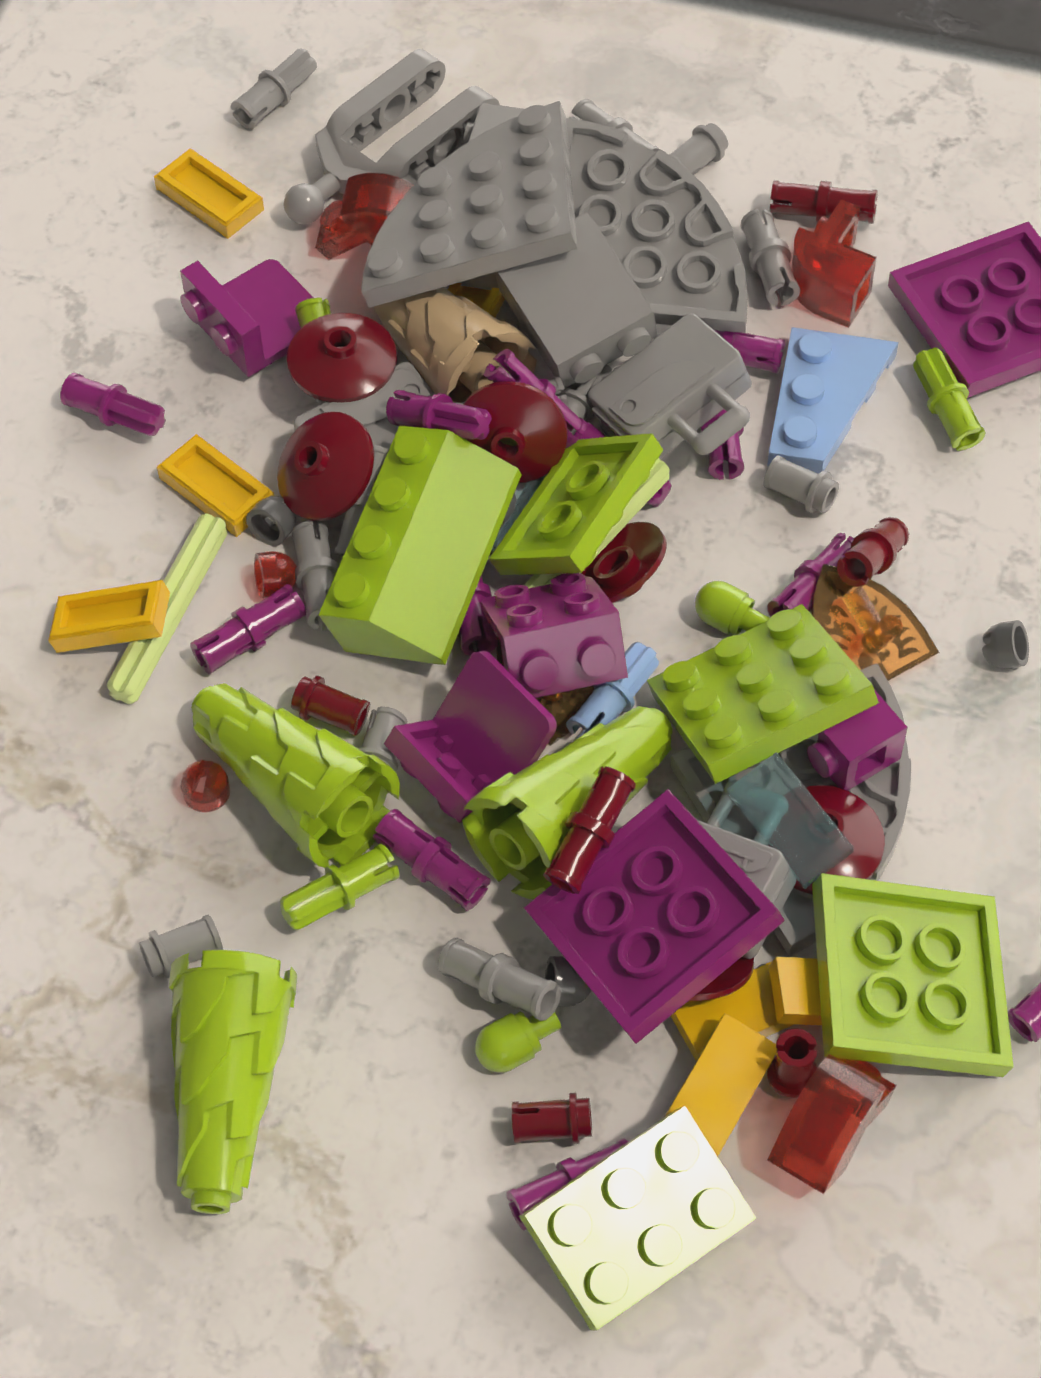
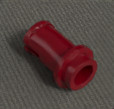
[291,676,370,736]
[767,1028,818,1098]
[512,1092,592,1144]

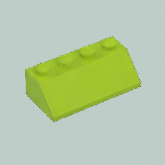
[318,426,522,665]

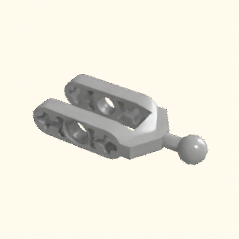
[283,49,500,225]

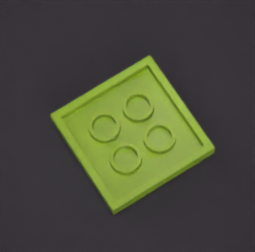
[647,604,879,784]
[812,873,1014,1077]

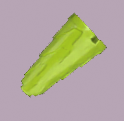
[191,683,400,868]
[462,706,673,900]
[169,950,297,1214]

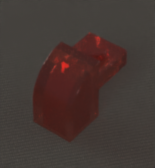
[315,173,414,260]
[791,199,877,328]
[767,1054,897,1194]

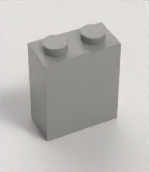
[495,211,657,388]

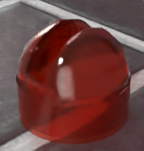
[254,551,297,598]
[181,760,230,812]

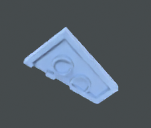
[767,327,899,474]

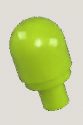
[695,581,770,635]
[475,1011,562,1073]

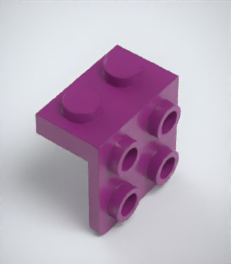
[180,259,314,377]
[481,573,628,698]
[384,651,557,823]

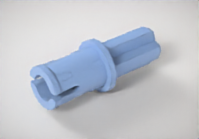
[566,642,659,739]

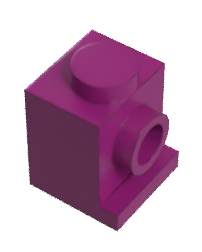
[807,689,908,791]

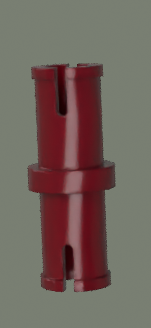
[770,180,878,224]
[837,517,909,587]
[543,766,636,894]

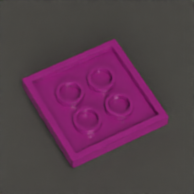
[888,221,1041,398]
[524,789,785,1044]

